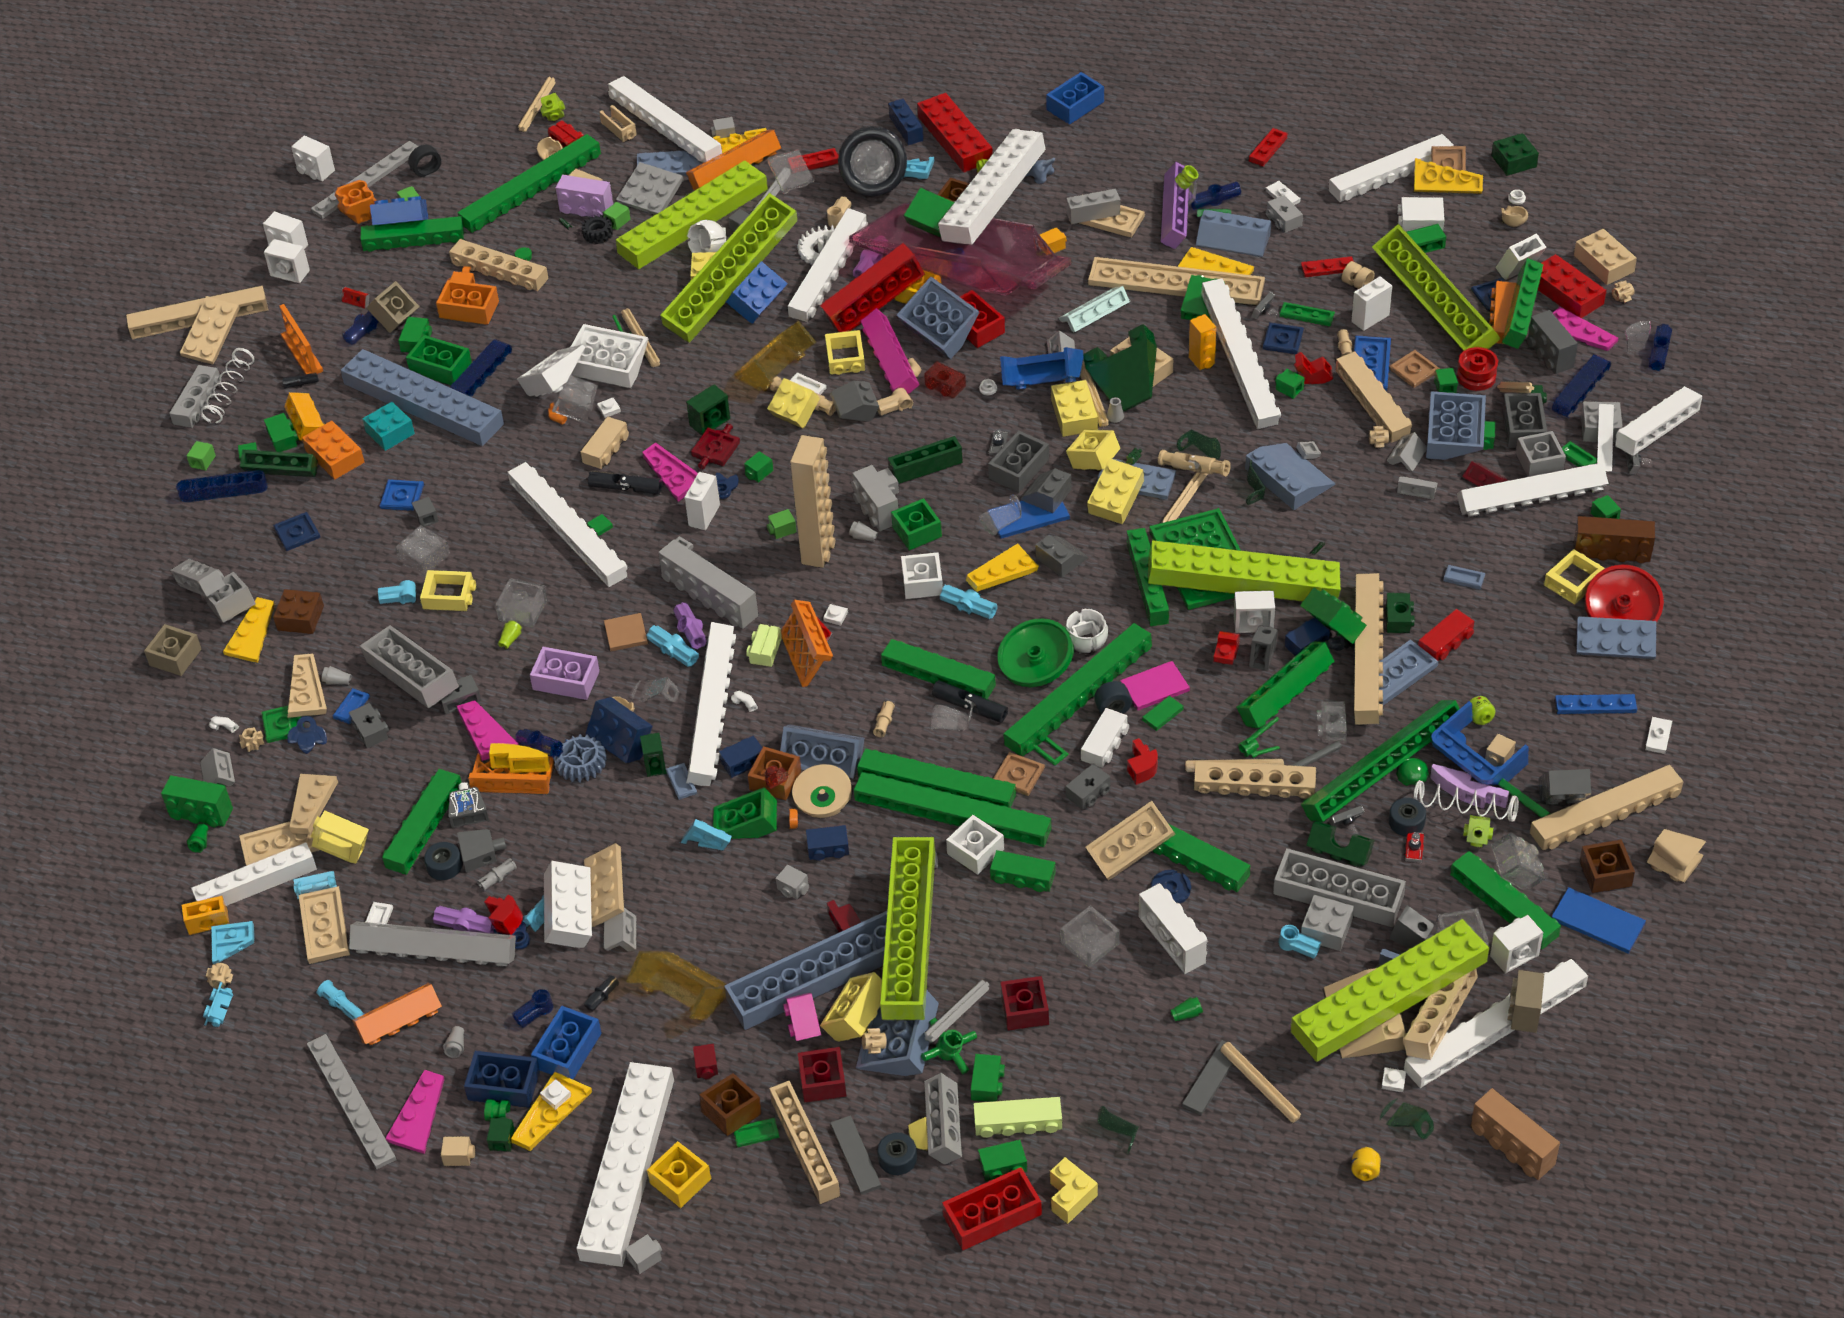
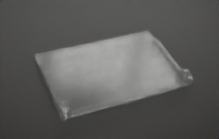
[767,149,814,194]

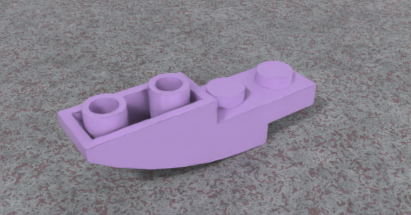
[1430,764,1509,809]

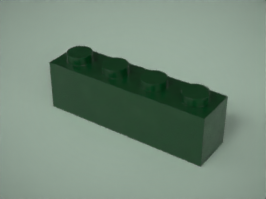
[888,436,963,484]
[240,449,318,477]

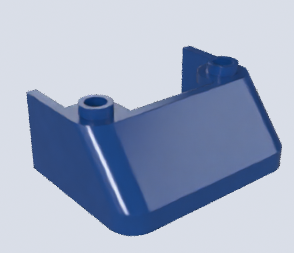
[1000,347,1084,390]
[1432,701,1528,785]

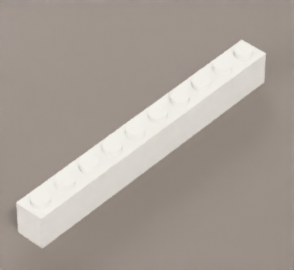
[608,76,722,163]
[1201,278,1281,429]
[508,462,628,587]
[686,622,736,786]
[1404,959,1588,1088]

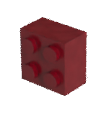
[1000,976,1049,1031]
[798,1047,847,1103]

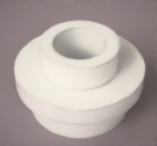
[1508,190,1526,205]
[979,379,997,395]

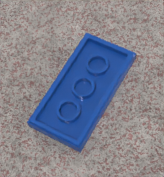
[1354,336,1391,391]
[988,501,1070,539]
[1552,887,1646,954]

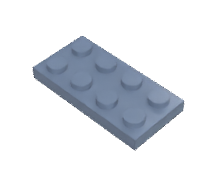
[637,151,702,176]
[1096,459,1176,500]
[1576,617,1656,659]
[1379,639,1438,705]

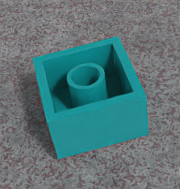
[362,402,415,451]

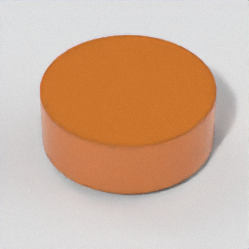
[789,809,798,829]

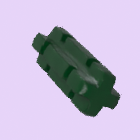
[1125,448,1142,465]

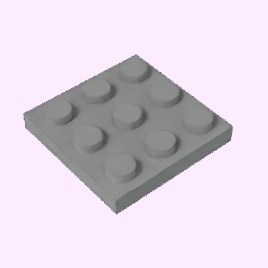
[616,162,684,215]

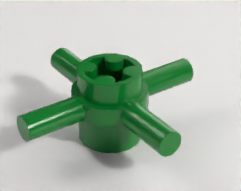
[921,1018,977,1075]

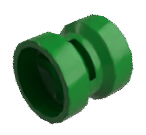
[484,1099,510,1121]

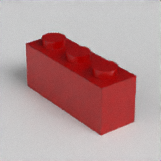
[1418,609,1474,661]

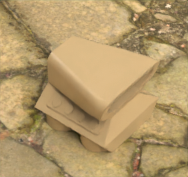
[1647,829,1706,883]

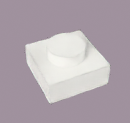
[597,398,621,418]
[823,604,848,625]
[1382,1068,1406,1092]
[540,1079,571,1110]

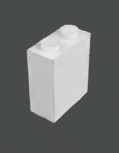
[1398,197,1444,232]
[1496,234,1546,280]
[1352,277,1392,331]
[685,472,720,530]

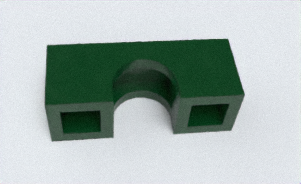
[1306,821,1375,867]

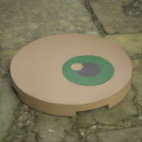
[792,764,852,818]

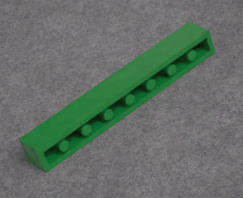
[857,748,1016,808]

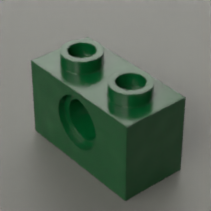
[1386,593,1415,633]
[640,733,667,777]

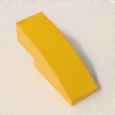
[489,743,550,773]

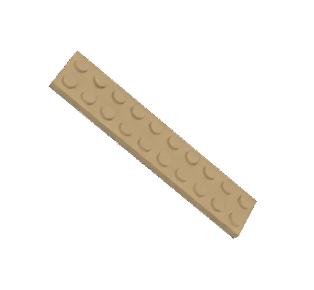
[1088,257,1265,305]

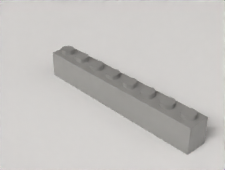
[349,921,516,966]

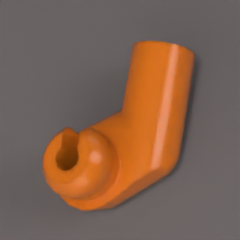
[548,403,567,425]

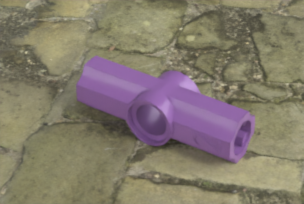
[853,237,888,278]
[673,602,707,649]
[433,906,495,934]

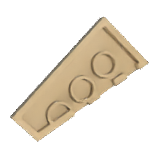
[288,654,327,718]
[290,774,338,834]

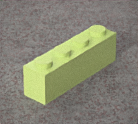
[974,1097,1062,1138]

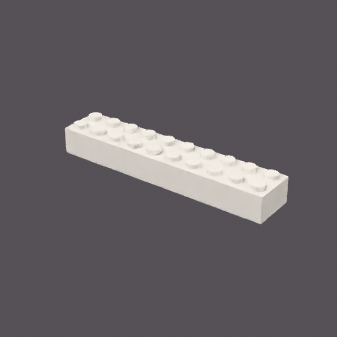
[938,129,1046,245]
[577,1062,674,1267]

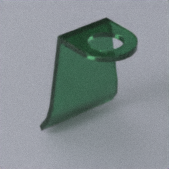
[1177,429,1221,460]
[1246,460,1266,505]
[1380,1098,1434,1139]
[1097,1106,1139,1154]

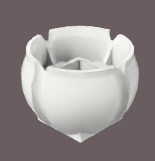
[687,220,726,253]
[1065,609,1108,653]

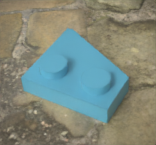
[904,157,934,179]
[681,819,732,850]
[211,921,254,964]

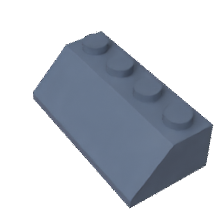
[1196,210,1271,257]
[780,725,865,779]

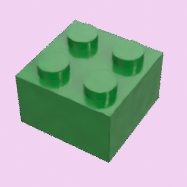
[891,498,942,550]

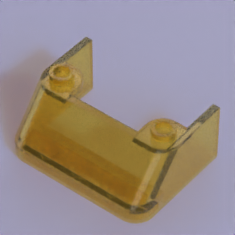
[734,320,816,391]
[626,951,727,1021]

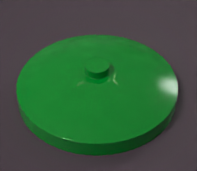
[998,619,1074,687]

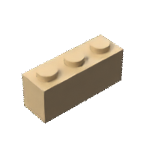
[581,417,629,469]

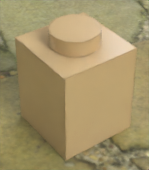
[1485,734,1516,767]
[441,1137,475,1166]

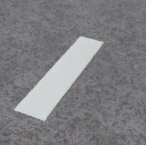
[1597,404,1614,471]

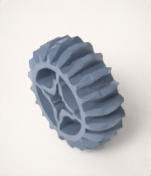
[553,734,607,783]

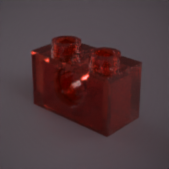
[924,361,966,399]

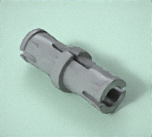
[477,858,517,891]

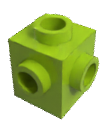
[540,93,565,121]
[1463,815,1493,847]

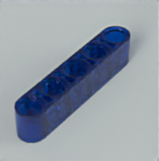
[450,339,512,397]
[1552,354,1611,418]
[176,470,268,502]

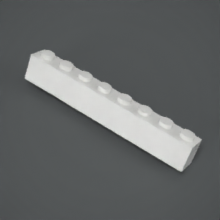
[1329,134,1454,202]
[788,208,868,322]
[1457,463,1608,517]

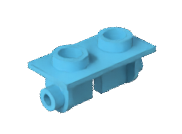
[293,871,337,899]
[523,895,544,932]
[203,982,233,1027]

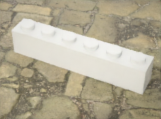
[1615,386,1702,456]
[191,843,317,906]

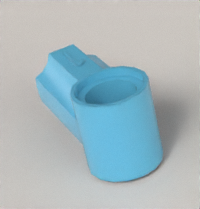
[378,580,416,604]
[1278,925,1321,959]

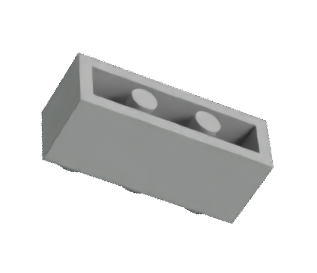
[1067,189,1120,224]

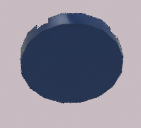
[1150,870,1191,904]

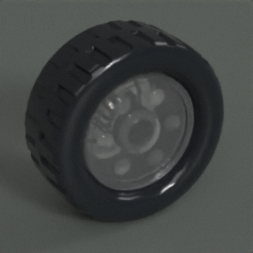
[838,126,907,197]

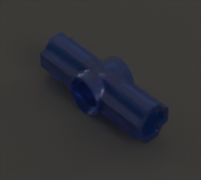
[1189,181,1241,210]
[342,311,379,345]
[1649,324,1672,371]
[516,729,563,758]

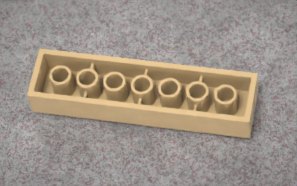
[791,435,836,568]

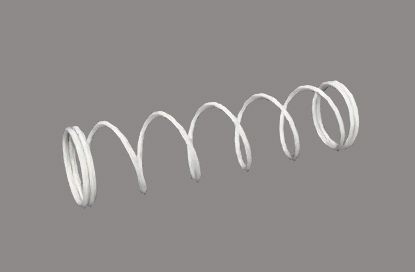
[200,348,254,423]
[1413,780,1519,822]

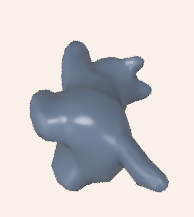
[1026,158,1055,184]

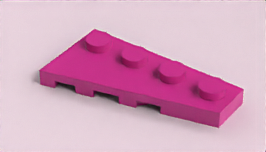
[1553,307,1618,351]
[642,443,698,502]
[457,700,519,761]
[385,1070,444,1154]

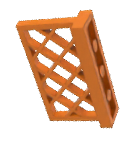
[279,304,323,374]
[781,600,833,687]
[469,753,554,794]

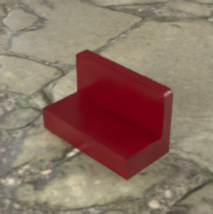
[1463,461,1509,487]
[827,900,861,933]

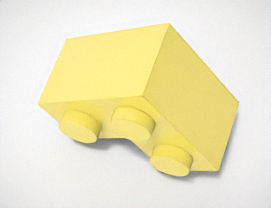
[1050,1158,1098,1224]

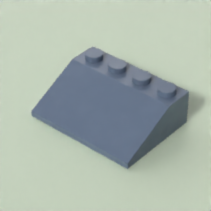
[897,277,979,359]
[1426,392,1486,460]
[1245,443,1335,510]
[856,990,939,1076]

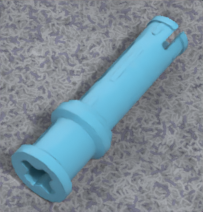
[317,980,365,1020]

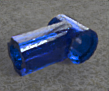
[512,989,554,1028]

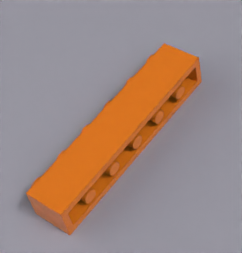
[686,130,781,190]

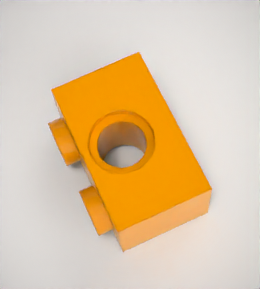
[182,896,229,935]

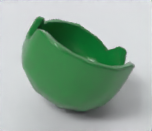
[1396,758,1429,786]

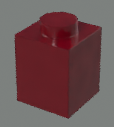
[693,1043,719,1079]

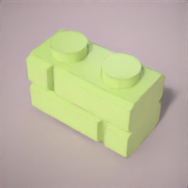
[746,624,782,667]

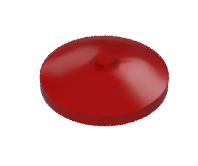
[1585,565,1664,623]

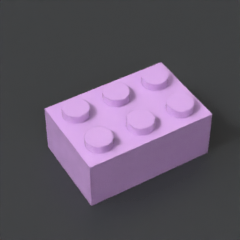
[556,175,613,218]
[530,647,599,700]

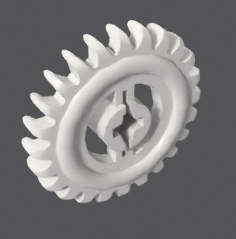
[797,225,849,265]

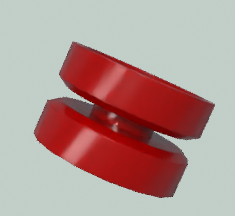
[1457,347,1498,391]

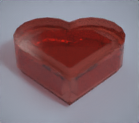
[765,766,789,789]

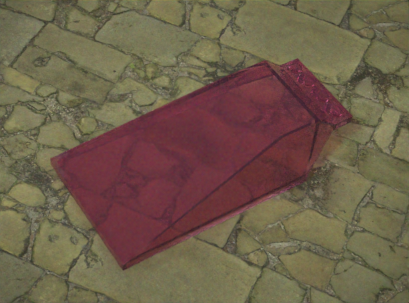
[849,203,1071,296]

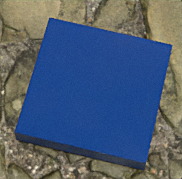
[380,479,424,511]

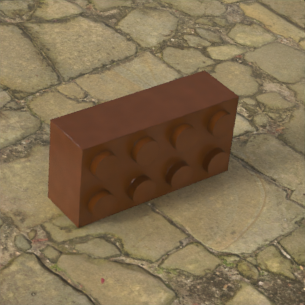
[1574,516,1655,563]

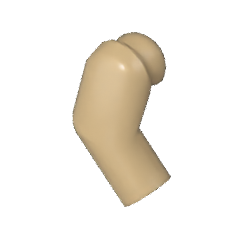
[908,358,921,377]

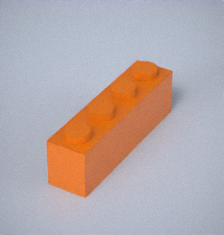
[1489,281,1516,344]
[352,983,442,1045]

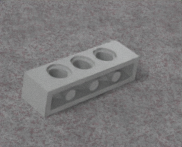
[169,365,222,428]
[170,559,225,597]
[924,1073,962,1164]

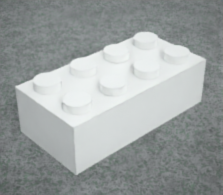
[544,861,592,948]
[1139,883,1208,974]

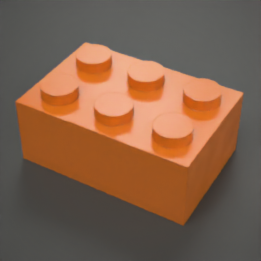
[436,280,499,325]
[302,421,364,480]

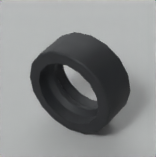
[408,144,442,177]

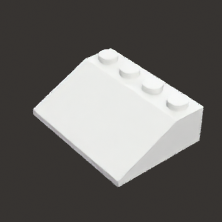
[570,324,648,388]
[517,344,585,397]

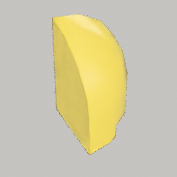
[908,1117,928,1150]

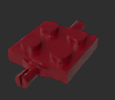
[691,423,740,469]

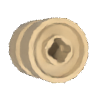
[1342,261,1375,289]

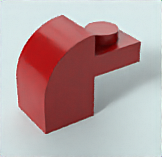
[1294,352,1333,384]
[1214,631,1240,665]
[1127,738,1158,785]
[484,895,523,935]

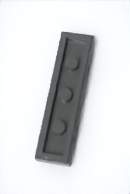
[1182,1040,1241,1116]
[831,1115,881,1195]

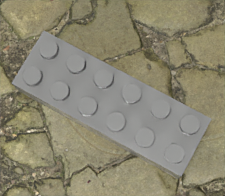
[658,540,758,629]
[360,625,459,708]
[1273,848,1406,927]

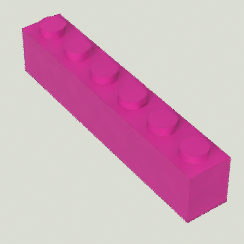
[861,308,920,394]

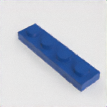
[1555,694,1637,714]

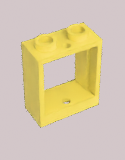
[825,330,865,375]
[1544,550,1605,604]
[420,570,476,611]
[311,810,369,864]

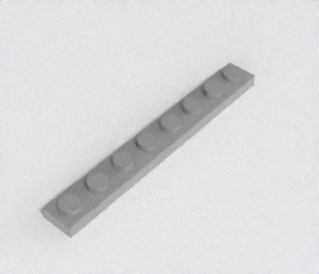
[311,141,418,219]
[307,1034,396,1169]

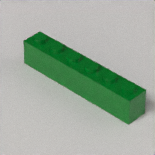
[361,216,464,251]
[1502,258,1544,349]
[1126,528,1169,627]
[881,639,996,699]
[1236,642,1335,728]
[382,769,462,875]
[1153,824,1250,892]
[1450,851,1561,950]

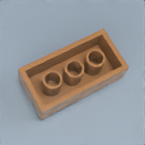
[1471,1088,1560,1180]

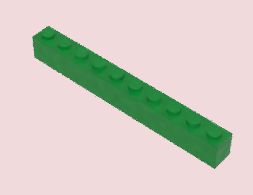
[457,134,601,233]
[1003,623,1152,757]
[1301,700,1460,822]
[854,772,1051,847]

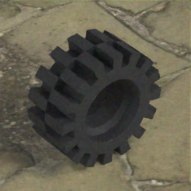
[582,215,613,244]

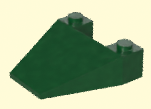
[1083,324,1157,412]

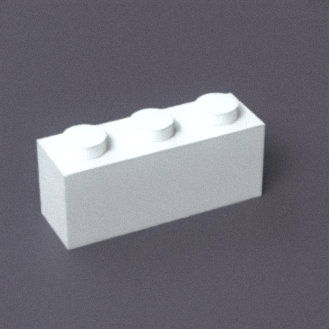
[1081,708,1129,768]

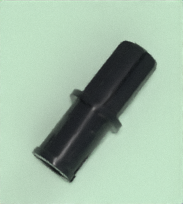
[282,373,319,388]
[1325,635,1352,651]
[584,975,619,1011]

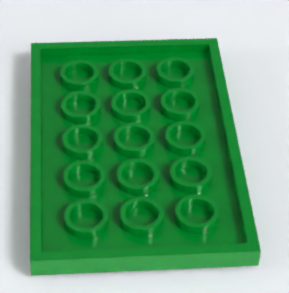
[1149,508,1241,610]

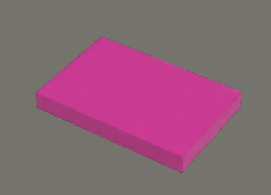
[1120,661,1190,711]

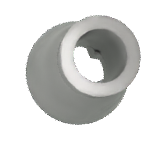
[1107,397,1124,423]
[849,521,878,542]
[322,666,352,685]
[443,1026,464,1058]

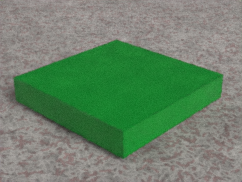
[261,705,304,743]

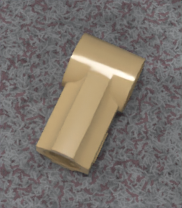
[827,196,851,228]
[877,388,913,415]

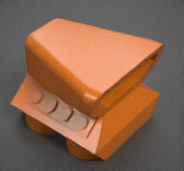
[334,180,377,224]

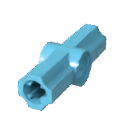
[940,585,997,619]
[647,625,699,667]

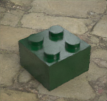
[1491,133,1539,176]
[686,384,731,436]

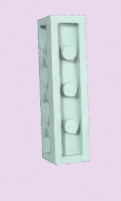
[1059,286,1130,332]

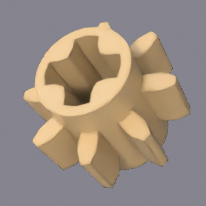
[1612,281,1634,303]
[1369,426,1389,448]
[239,727,264,752]
[206,963,233,989]
[862,1028,886,1054]

